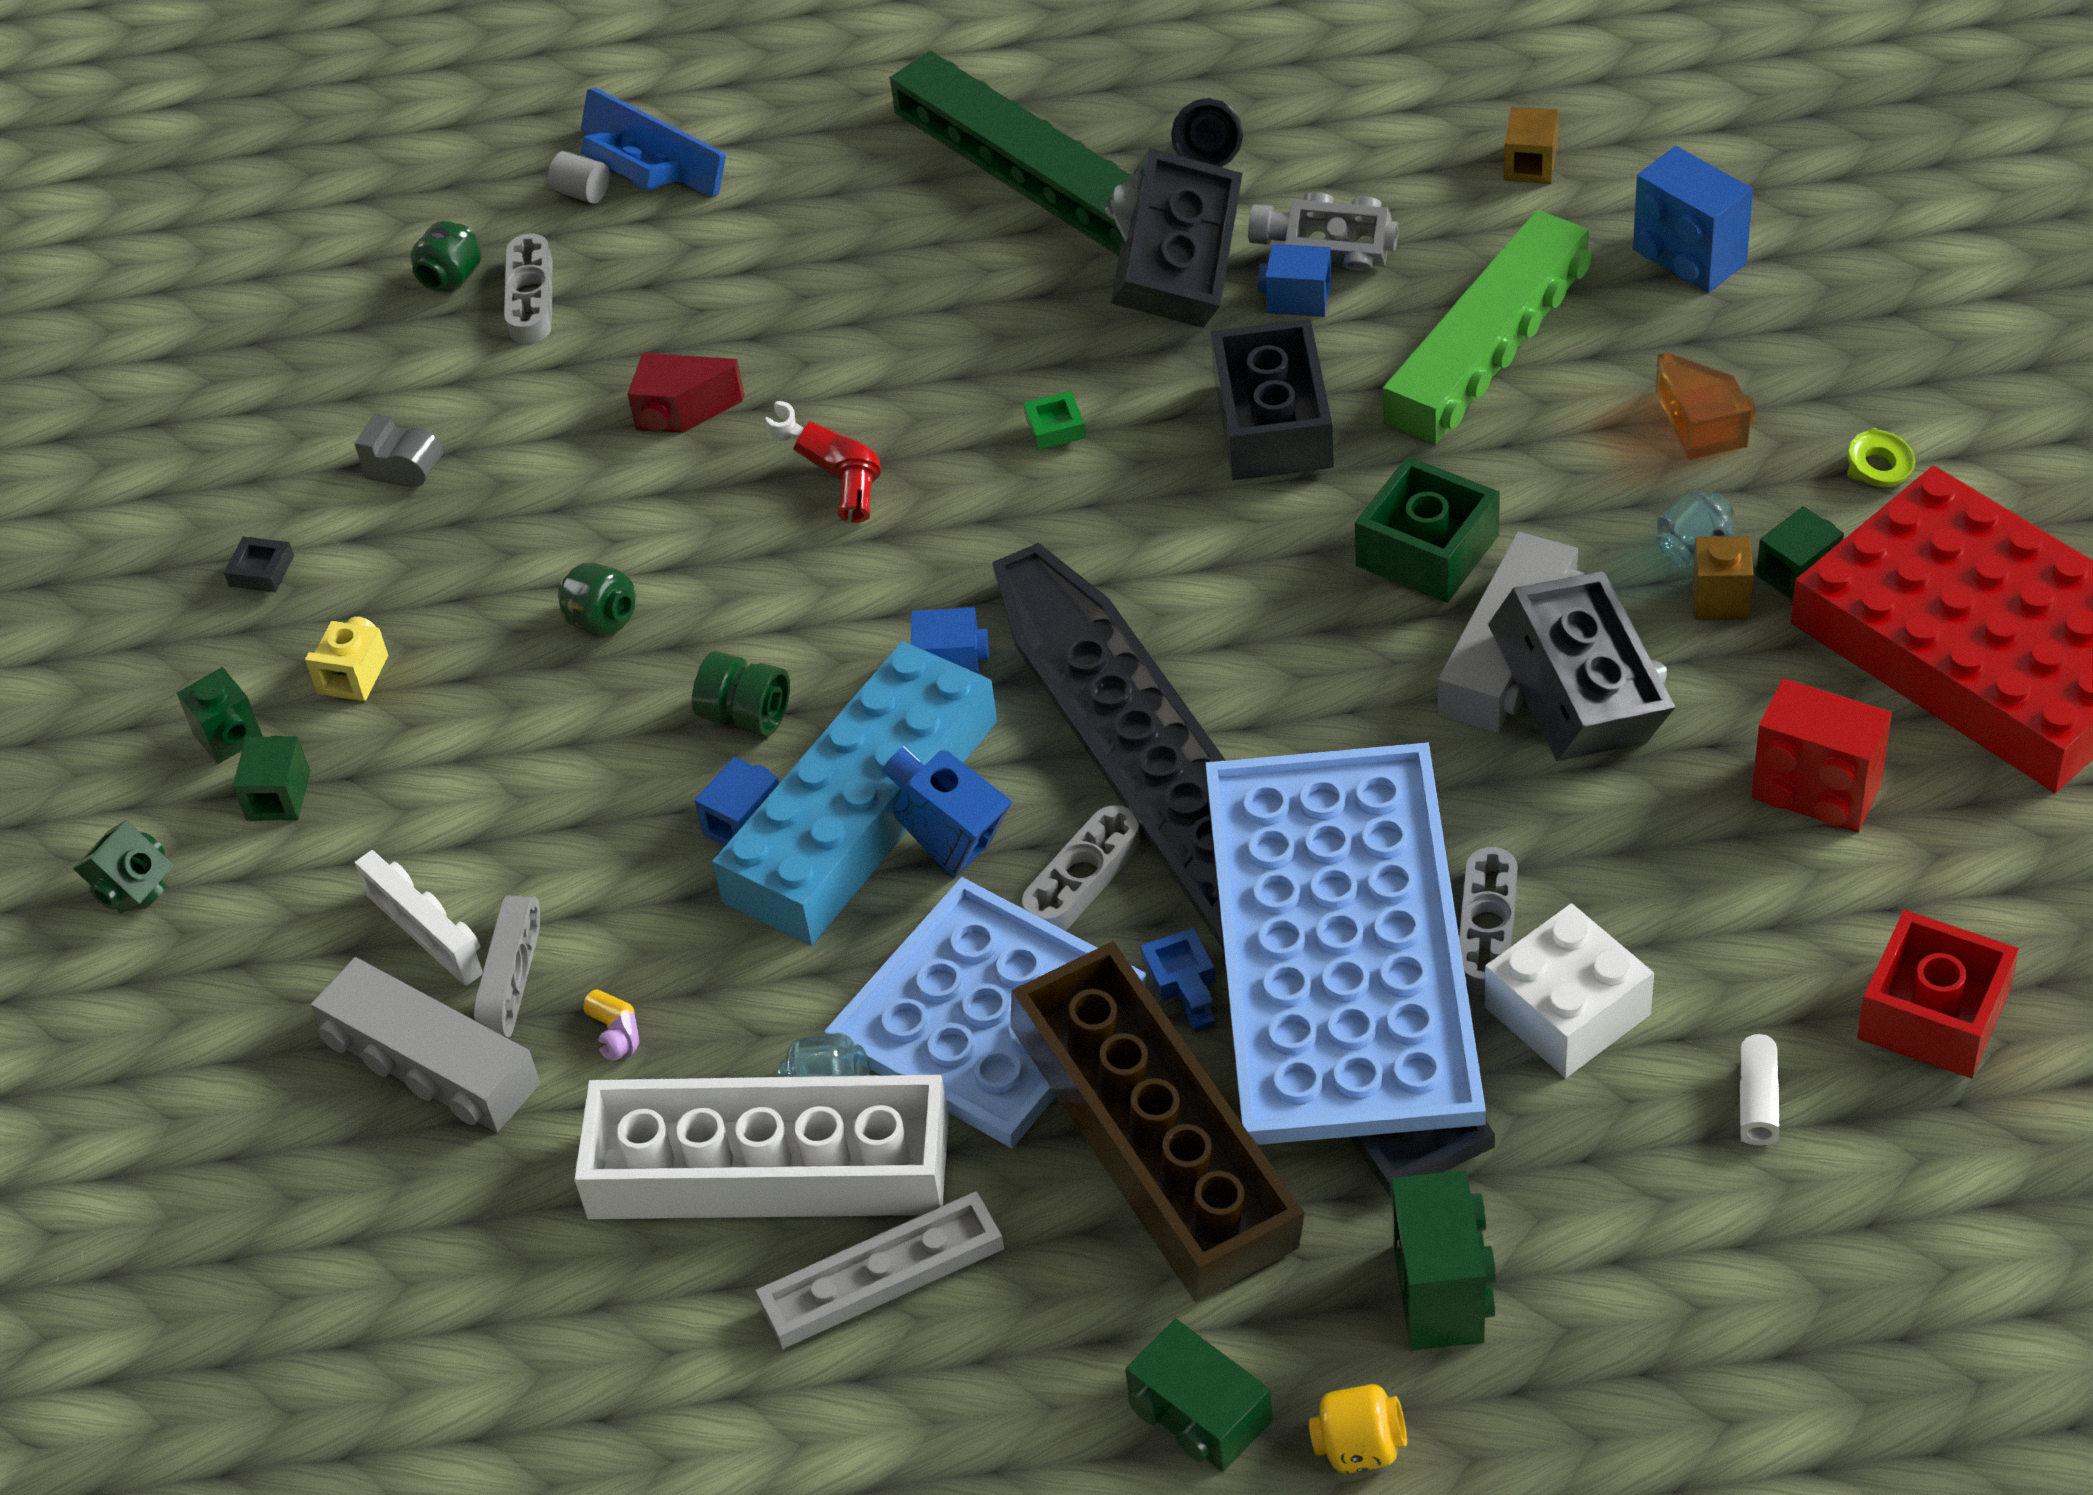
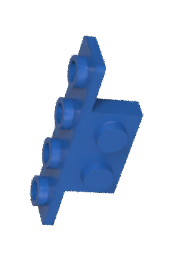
[581,88,726,197]

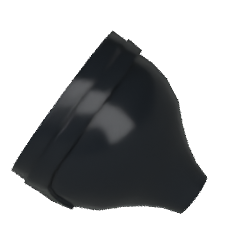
[1171,98,1243,167]

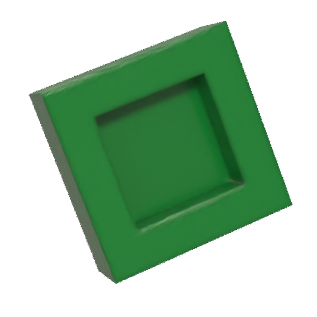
[1023,391,1086,450]

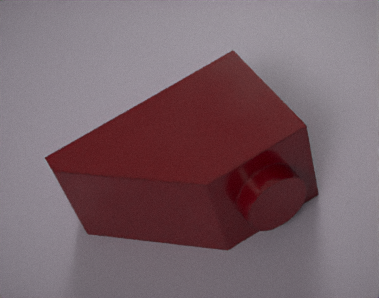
[627,353,745,433]

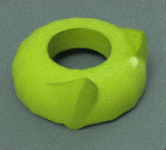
[1847,428,1916,488]

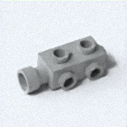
[1248,192,1398,271]

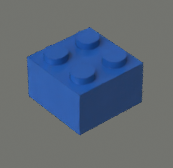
[1633,145,1753,293]

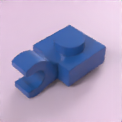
[1140,928,1216,1032]

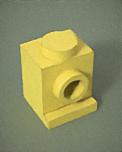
[305,617,388,702]

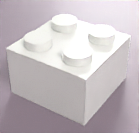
[1485,903,1654,1079]

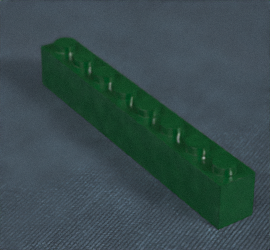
[889,50,1132,256]

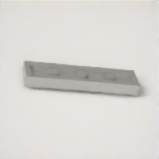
[756,1191,1004,1349]

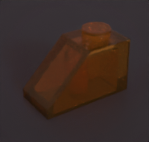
[1656,352,1756,460]

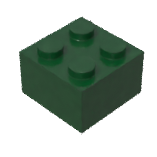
[1354,456,1500,603]
[1392,1170,1496,1351]

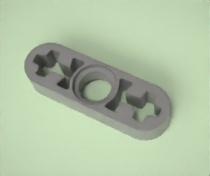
[504,233,553,344]
[1022,805,1141,931]
[1459,847,1518,996]
[474,895,540,1038]

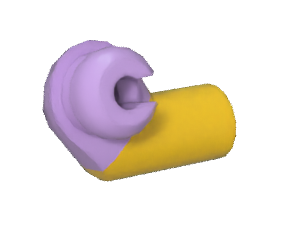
[583,989,640,1061]

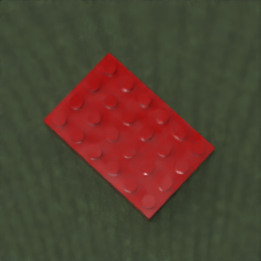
[1791,465,2093,794]

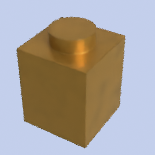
[1504,106,1559,184]
[1692,536,1754,620]

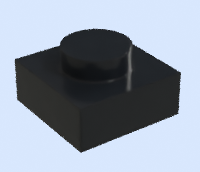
[224,536,294,593]

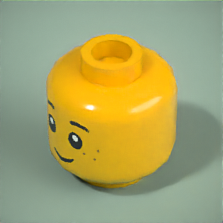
[1309,1384,1407,1474]

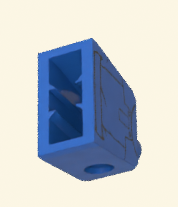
[882,747,1012,879]

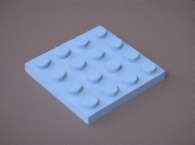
[824,877,1147,1149]

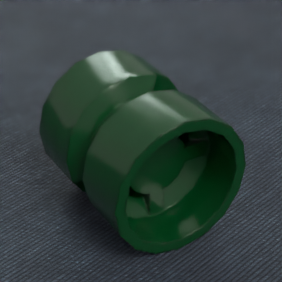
[692,651,790,736]

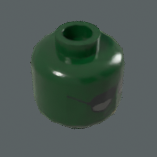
[410,221,482,292]
[558,563,636,635]

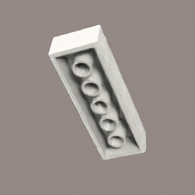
[575,1075,949,1219]

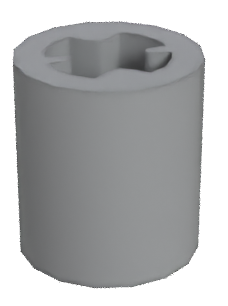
[548,151,610,203]

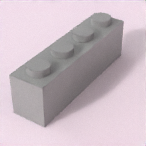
[1438,531,1584,734]
[311,957,541,1133]

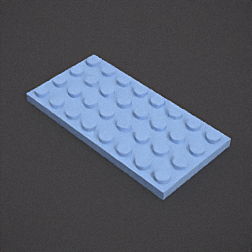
[1206,742,1486,1145]

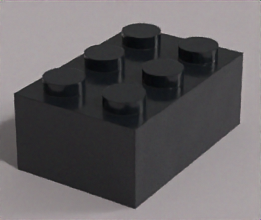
[1211,319,1334,480]

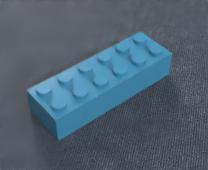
[712,641,997,946]

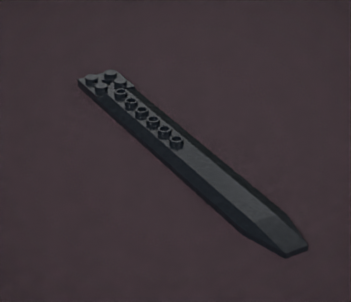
[992,543,1495,1198]

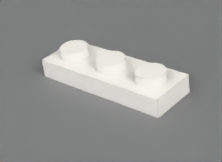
[355,850,483,987]

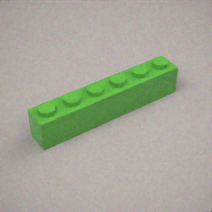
[1383,210,1592,445]

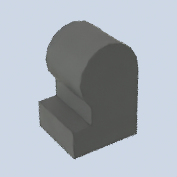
[354,413,443,487]

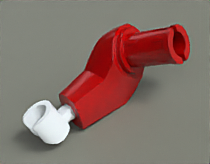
[765,401,881,523]

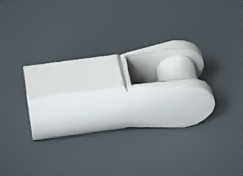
[1740,1034,1779,1146]

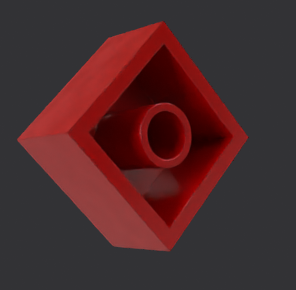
[1751,678,1892,833]
[1857,910,2019,1079]

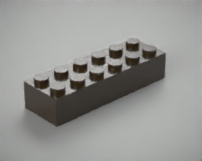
[1010,941,1305,1303]

